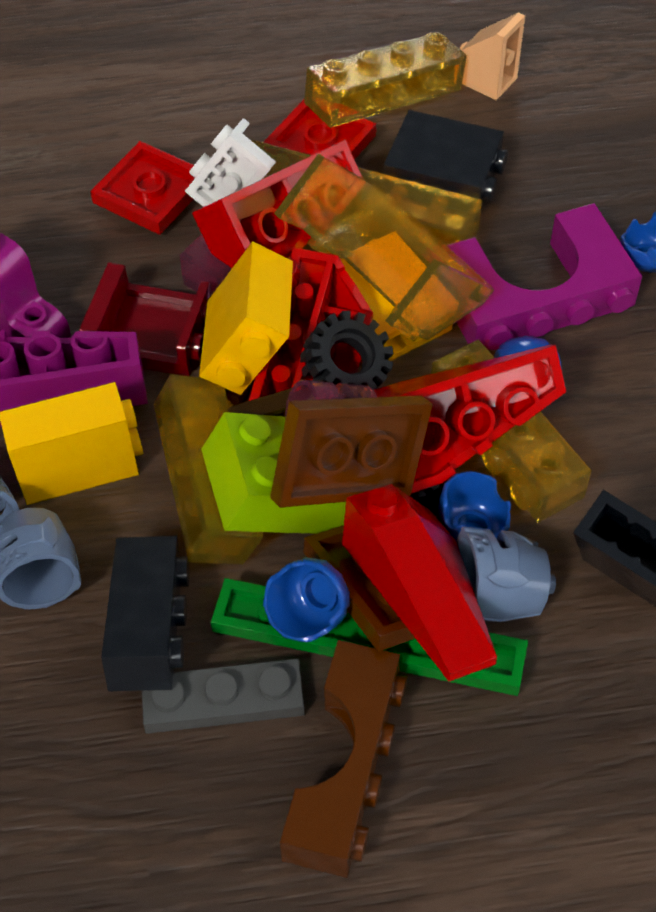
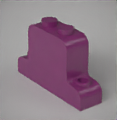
[0,233,71,338]

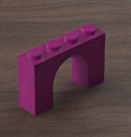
[433,203,642,354]

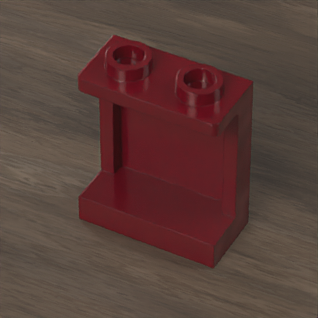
[79,262,212,377]

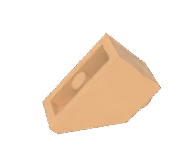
[456,12,525,100]

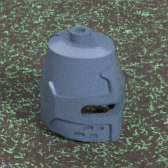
[0,508,82,610]
[457,526,556,622]

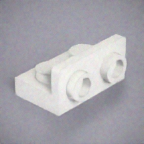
[185,118,276,207]

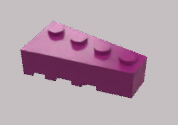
[0,330,148,427]

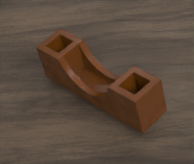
[280,640,407,878]

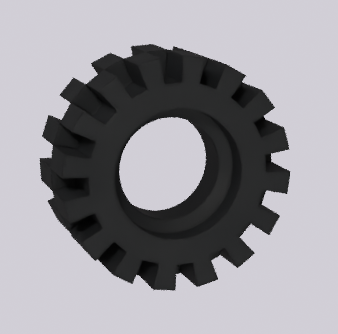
[300,311,394,399]

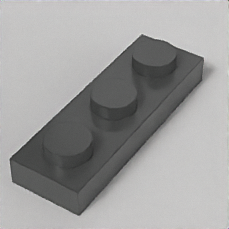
[142,659,305,734]

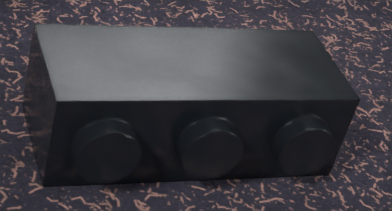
[101,536,190,691]

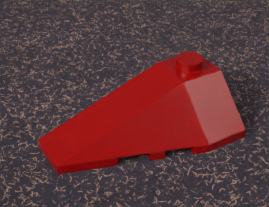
[192,140,363,268]
[356,344,567,493]
[342,484,497,681]

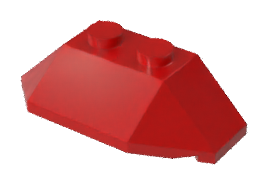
[249,247,373,401]

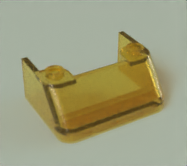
[274,154,495,341]

